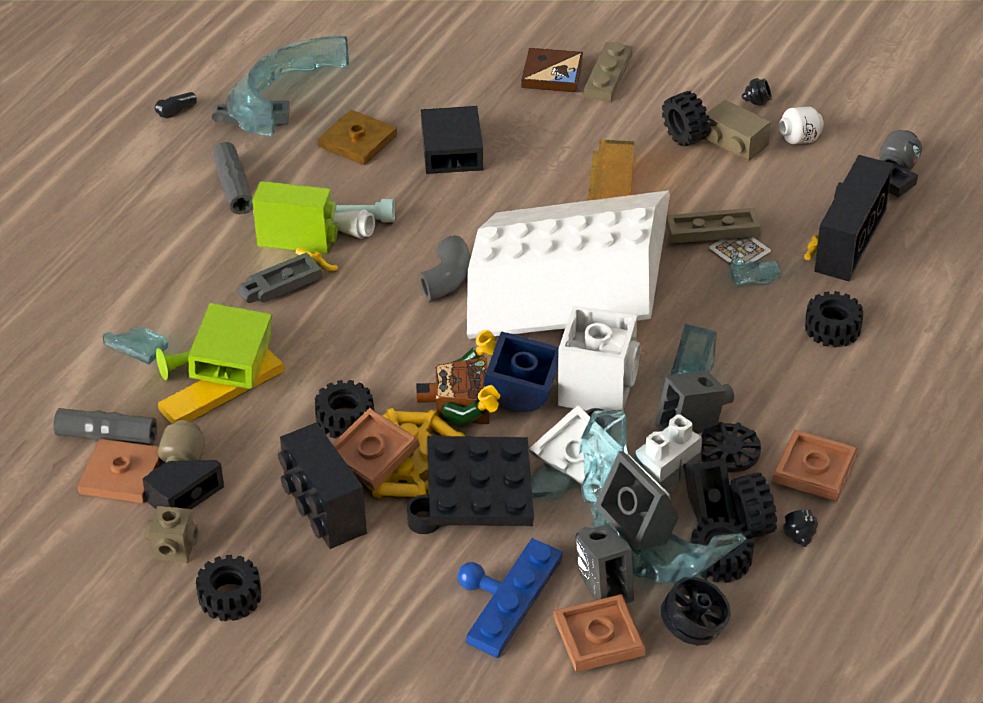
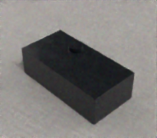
[814,155,893,282]

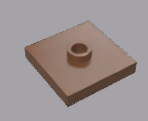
[333,408,420,491]
[772,429,859,501]
[78,439,162,503]
[554,594,646,672]

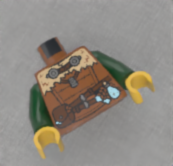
[416,330,500,426]

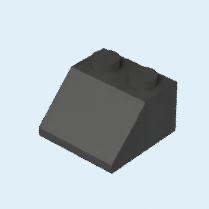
[594,451,679,550]

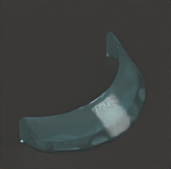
[226,36,349,136]
[579,410,747,583]

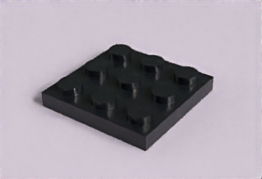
[426,436,534,526]

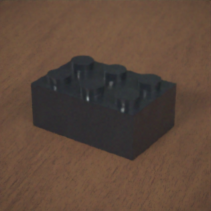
[278,422,367,549]

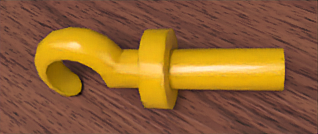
[804,234,819,260]
[296,247,338,272]

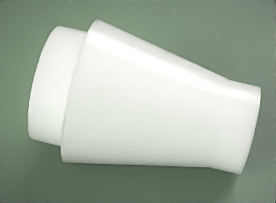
[333,209,375,239]

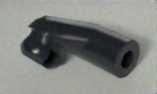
[155,92,197,118]

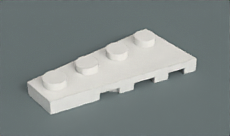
[529,406,671,500]

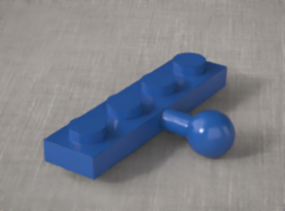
[457,538,563,658]

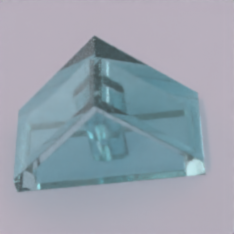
[670,323,717,375]

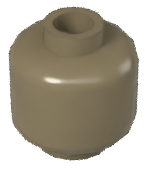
[158,420,205,463]

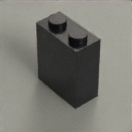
[421,106,484,174]

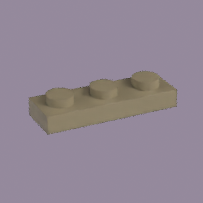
[584,42,633,102]
[666,208,761,244]

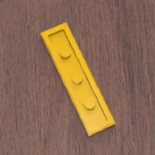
[158,348,284,424]

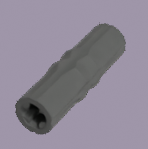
[212,142,253,215]
[53,408,157,445]

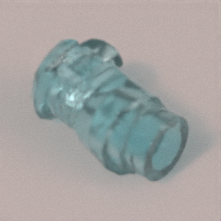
[728,258,781,286]

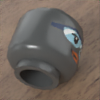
[879,130,922,170]

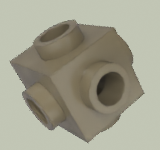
[145,506,198,563]

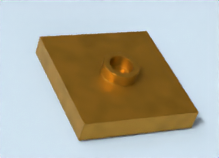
[317,109,397,165]

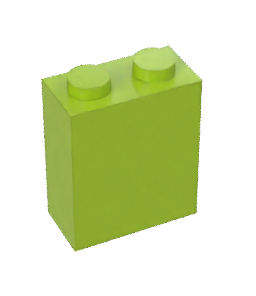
[252,181,338,254]
[188,303,272,389]

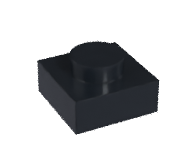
[889,162,918,197]

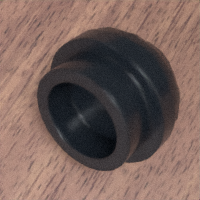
[741,78,772,106]
[783,509,818,547]

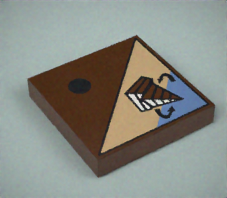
[521,48,583,92]

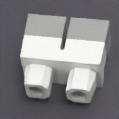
[636,414,702,491]

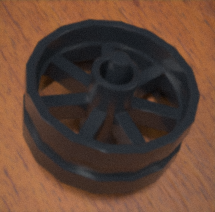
[661,577,731,646]

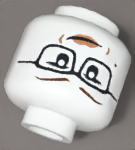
[779,107,824,144]

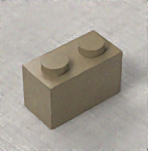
[705,100,771,161]

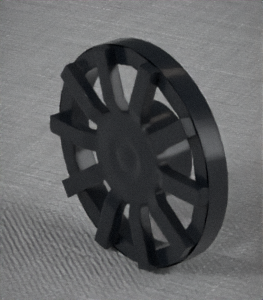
[701,422,761,473]

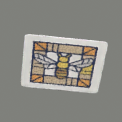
[709,237,771,270]

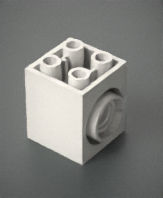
[558,305,641,416]

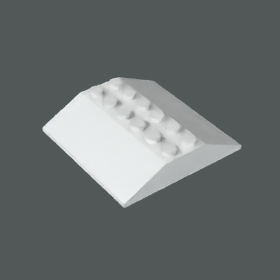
[467,190,670,339]

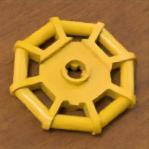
[363,408,465,499]

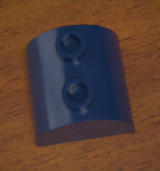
[484,331,559,412]

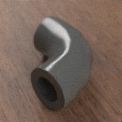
[419,235,471,302]

